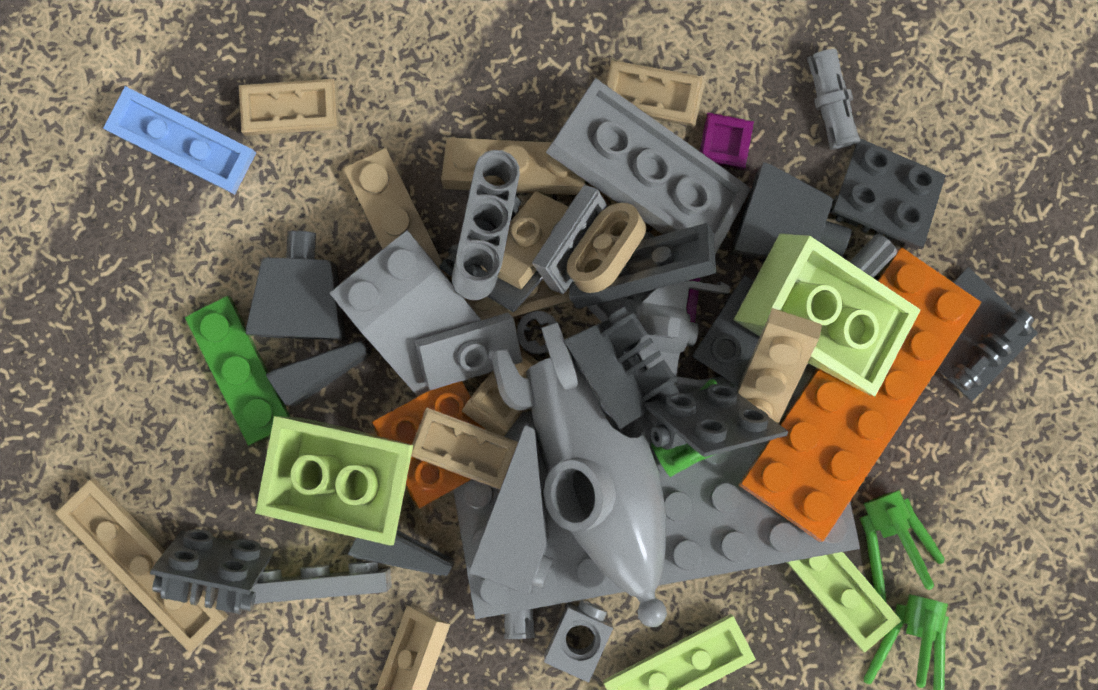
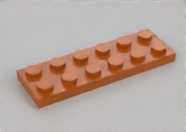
[738,247,981,542]

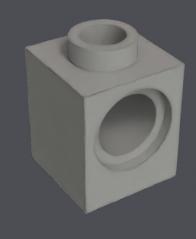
[544,600,613,683]

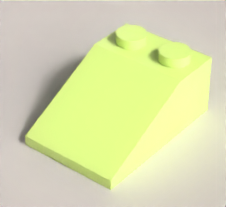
[734,234,920,396]
[255,416,413,545]

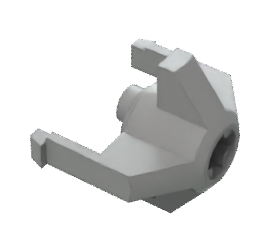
[631,280,730,388]

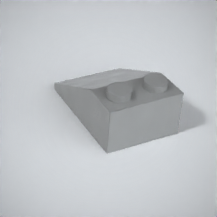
[330,230,482,396]
[469,426,553,595]

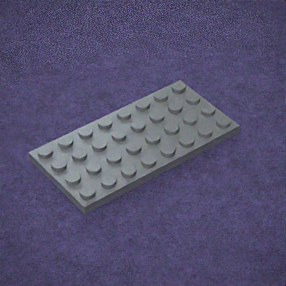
[453,363,860,619]

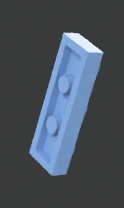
[103,86,256,195]

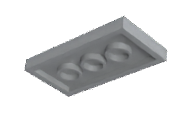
[546,78,751,254]

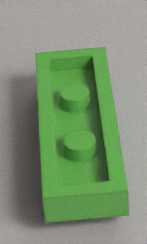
[185,296,291,446]

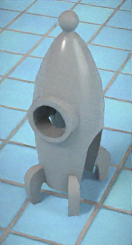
[493,322,667,627]

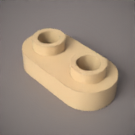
[567,203,646,293]

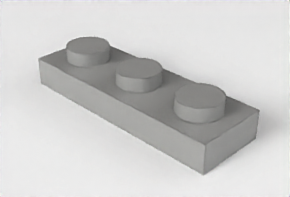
[252,561,392,604]

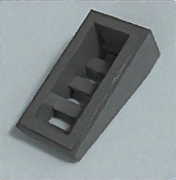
[266,341,372,406]
[348,530,455,576]

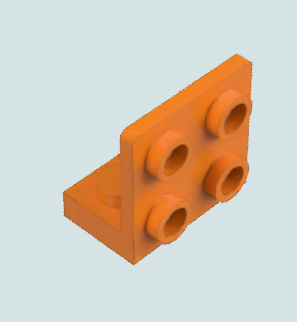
[372,381,486,509]

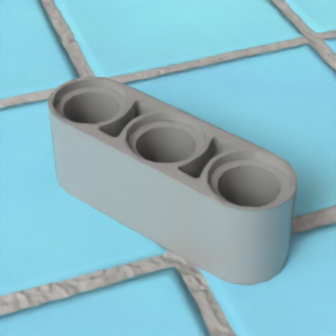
[452,150,520,300]

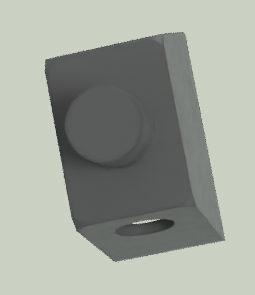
[729,162,852,261]
[246,231,345,341]

